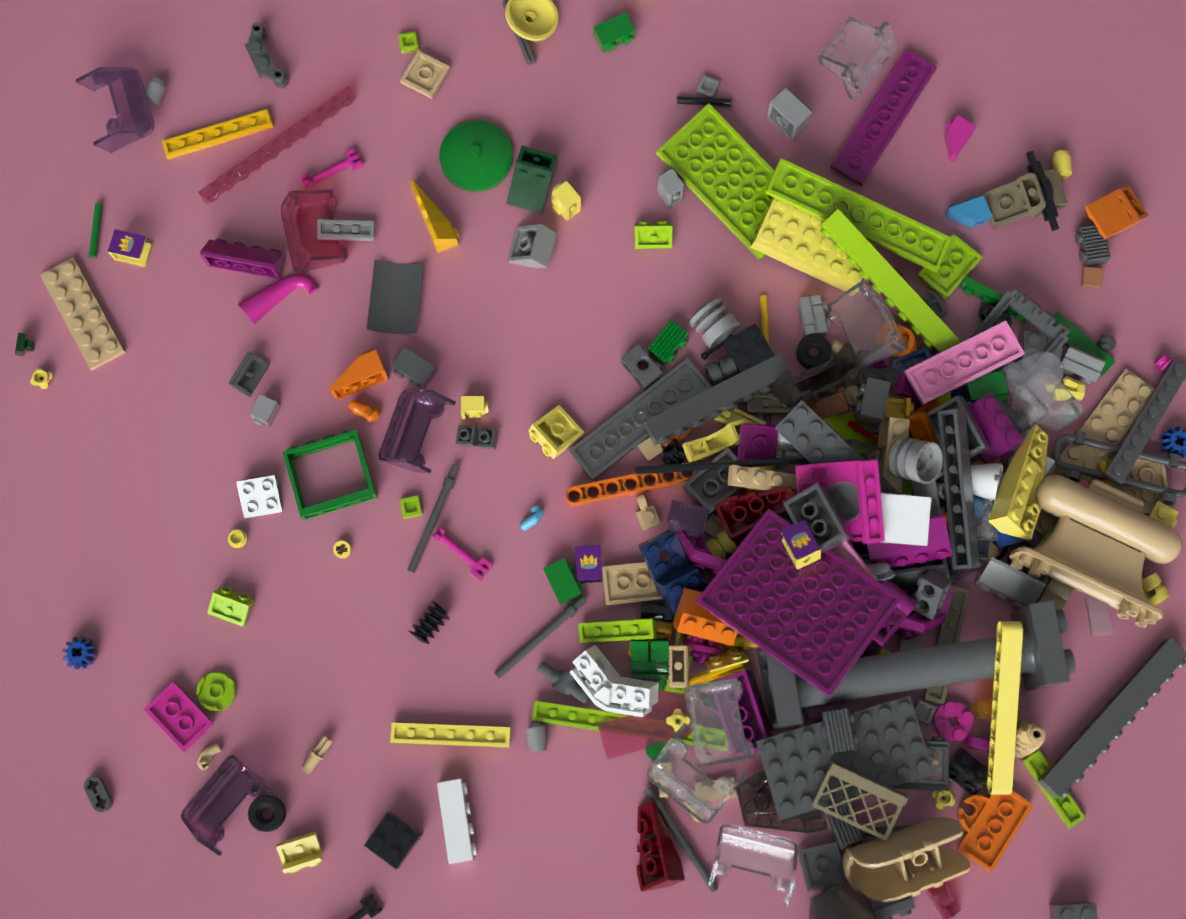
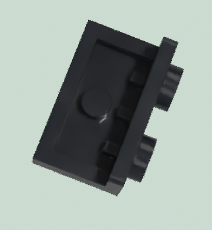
[949,747,988,795]

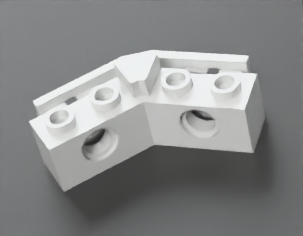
[570,645,659,717]

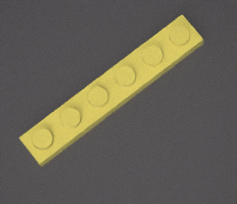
[390,723,511,748]

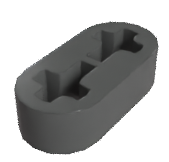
[84,776,113,812]

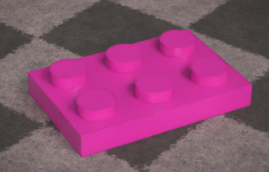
[144,681,214,752]

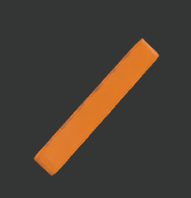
[566,463,696,507]

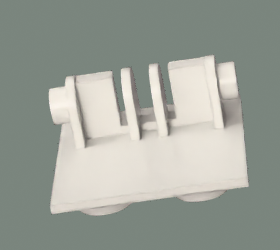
[236,475,282,518]

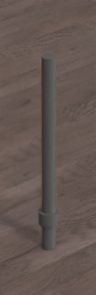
[407,464,460,573]
[495,595,587,679]
[645,786,718,892]

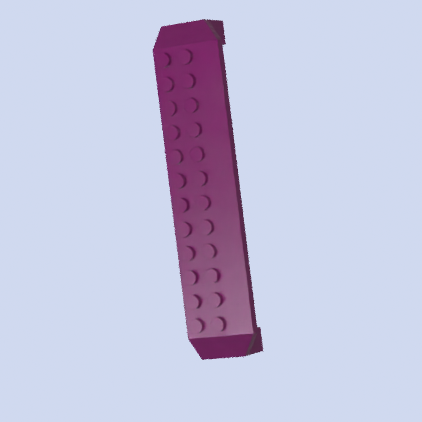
[678,503,954,640]

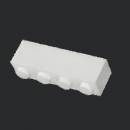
[437,779,477,864]

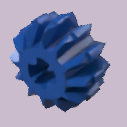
[1159,426,1186,458]
[62,636,97,670]

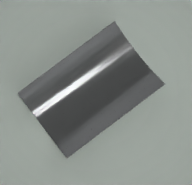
[367,259,424,334]

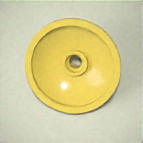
[505,0,558,41]

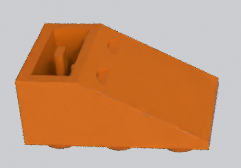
[1084,185,1149,239]

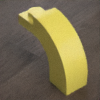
[682,418,747,463]

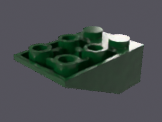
[506,146,558,214]

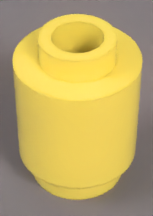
[1052,150,1072,180]

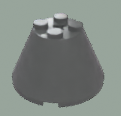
[809,886,878,919]

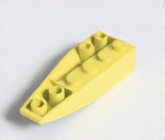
[988,424,1048,540]

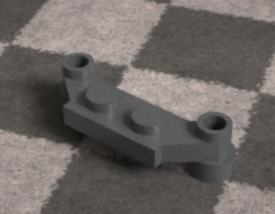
[244,23,289,88]

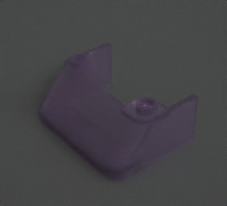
[75,66,155,153]
[378,390,456,473]
[181,755,273,856]

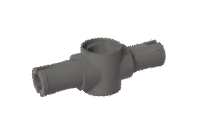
[537,661,590,704]

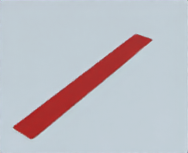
[847,420,878,445]

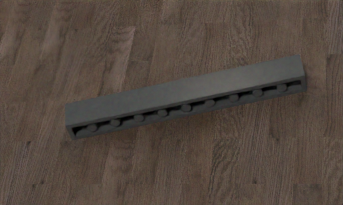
[1037,638,1186,799]

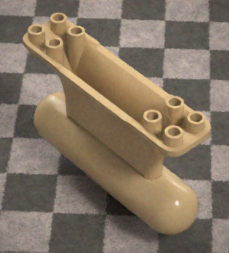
[1009,475,1182,627]

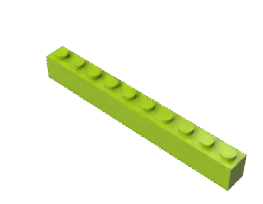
[819,209,961,355]

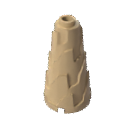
[1014,717,1046,758]

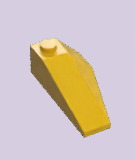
[410,180,460,253]

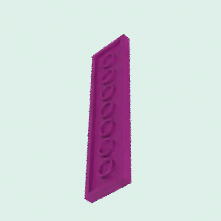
[830,49,937,186]

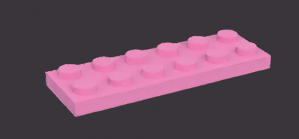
[904,321,1025,406]

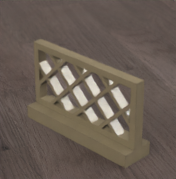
[811,759,908,841]

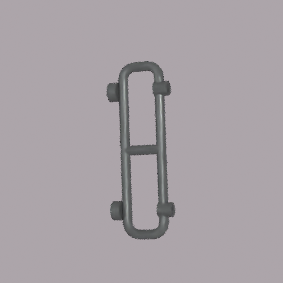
[1052,431,1186,505]

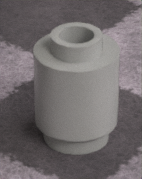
[142,78,166,107]
[525,723,548,753]

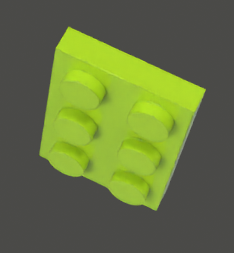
[917,234,983,299]

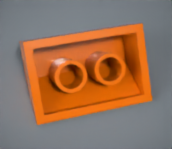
[673,587,737,646]

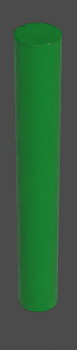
[88,203,103,258]

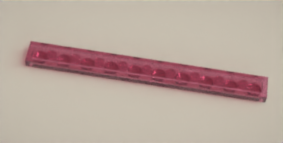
[198,86,355,204]

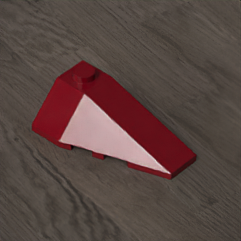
[714,486,796,543]
[637,801,685,892]

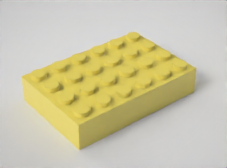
[751,197,876,295]

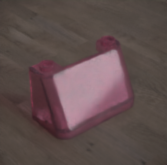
[281,189,349,273]

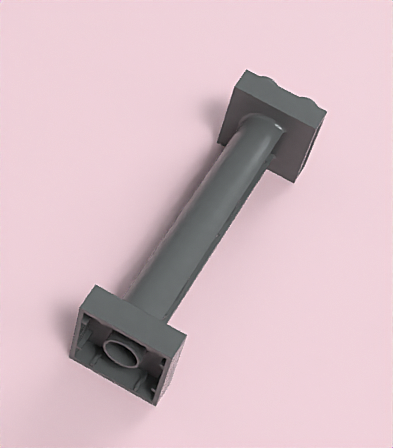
[757,600,1076,730]

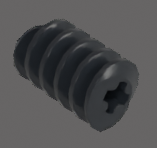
[408,601,450,644]

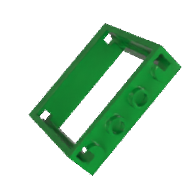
[282,429,378,520]

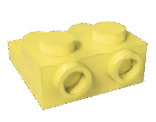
[529,405,584,459]

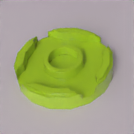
[196,672,237,712]

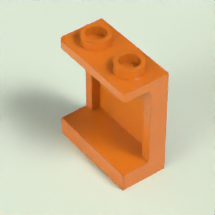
[907,399,941,447]

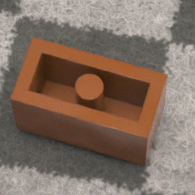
[807,391,849,419]

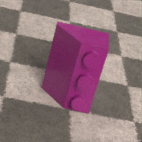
[969,393,1024,464]

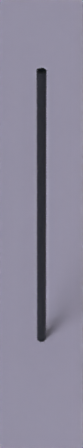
[634,451,877,474]

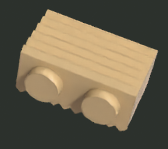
[668,646,689,688]

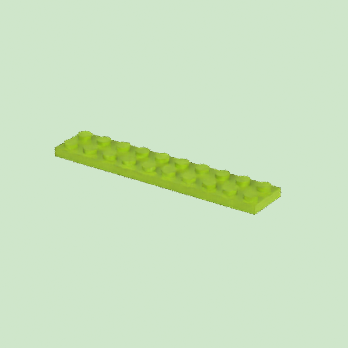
[765,158,952,273]

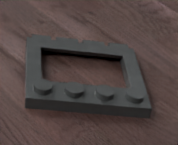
[969,287,1071,392]

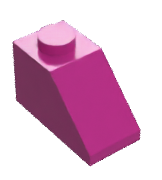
[944,115,976,162]

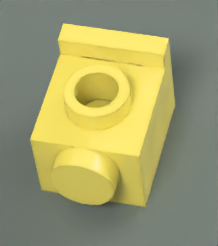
[461,396,489,419]

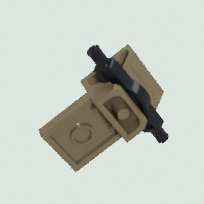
[982,151,1069,231]

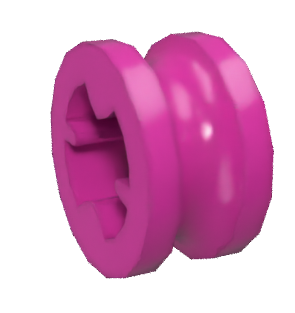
[1154,353,1173,371]

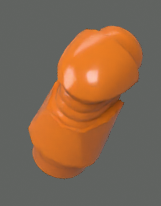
[348,399,381,422]

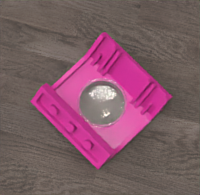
[795,460,885,544]

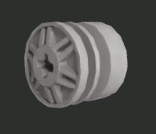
[689,298,740,348]
[889,437,943,484]

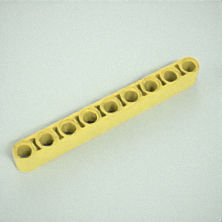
[987,621,1023,795]

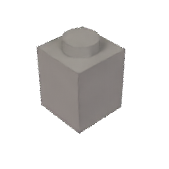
[249,394,280,426]

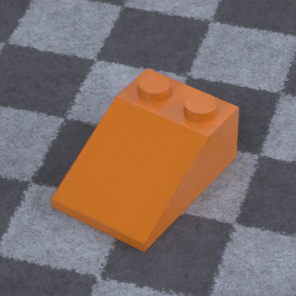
[329,350,389,401]

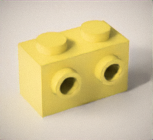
[552,181,581,221]

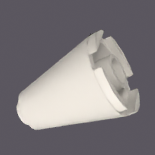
[970,463,1003,502]

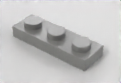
[317,219,374,241]

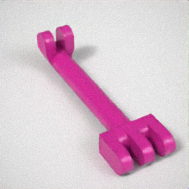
[300,148,364,187]
[432,527,493,581]

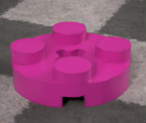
[933,702,974,742]

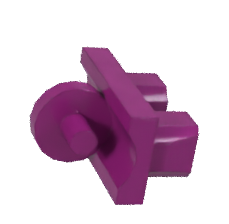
[682,635,722,663]

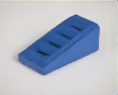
[891,347,931,378]

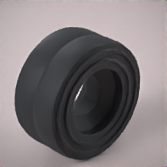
[796,334,832,370]
[248,795,286,832]

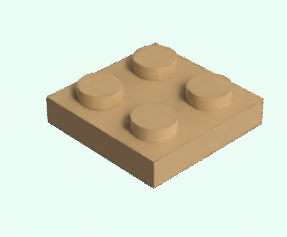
[400,50,450,99]

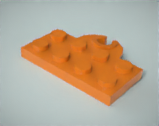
[956,790,1033,873]

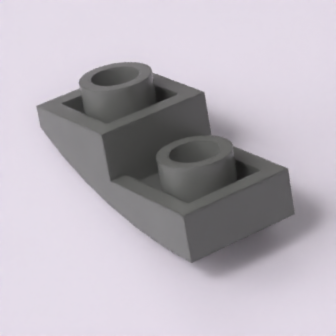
[455,425,499,449]

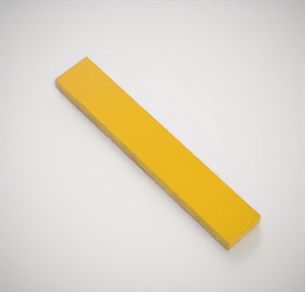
[162,108,274,159]

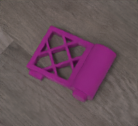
[873,579,919,646]

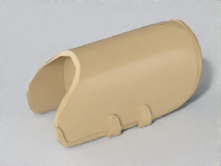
[843,817,970,902]

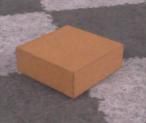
[1081,266,1103,288]

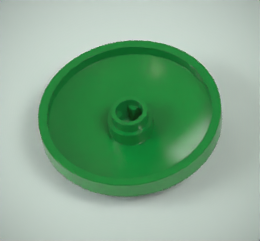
[439,120,513,192]

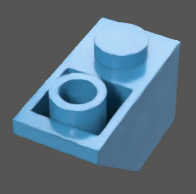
[945,196,992,228]

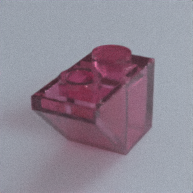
[925,881,961,919]

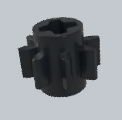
[661,443,685,465]

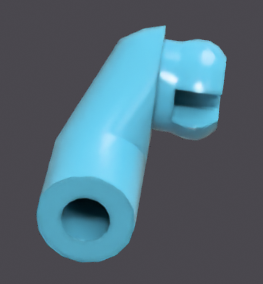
[520,505,544,531]

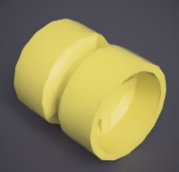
[706,529,739,559]
[1142,572,1171,606]

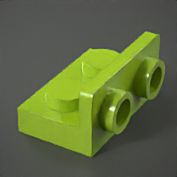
[634,220,672,249]
[207,587,255,627]

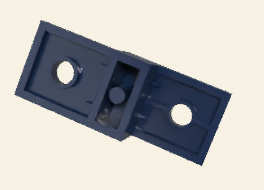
[638,528,706,637]

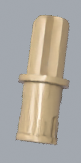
[301,736,332,774]

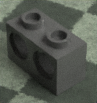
[912,569,952,620]

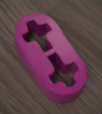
[965,736,990,753]

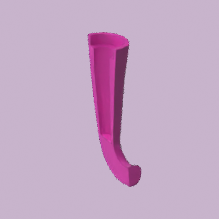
[237,274,319,324]

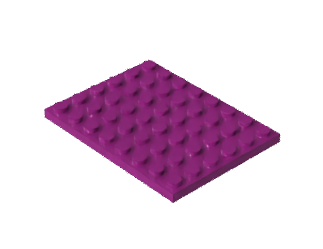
[696,509,902,697]

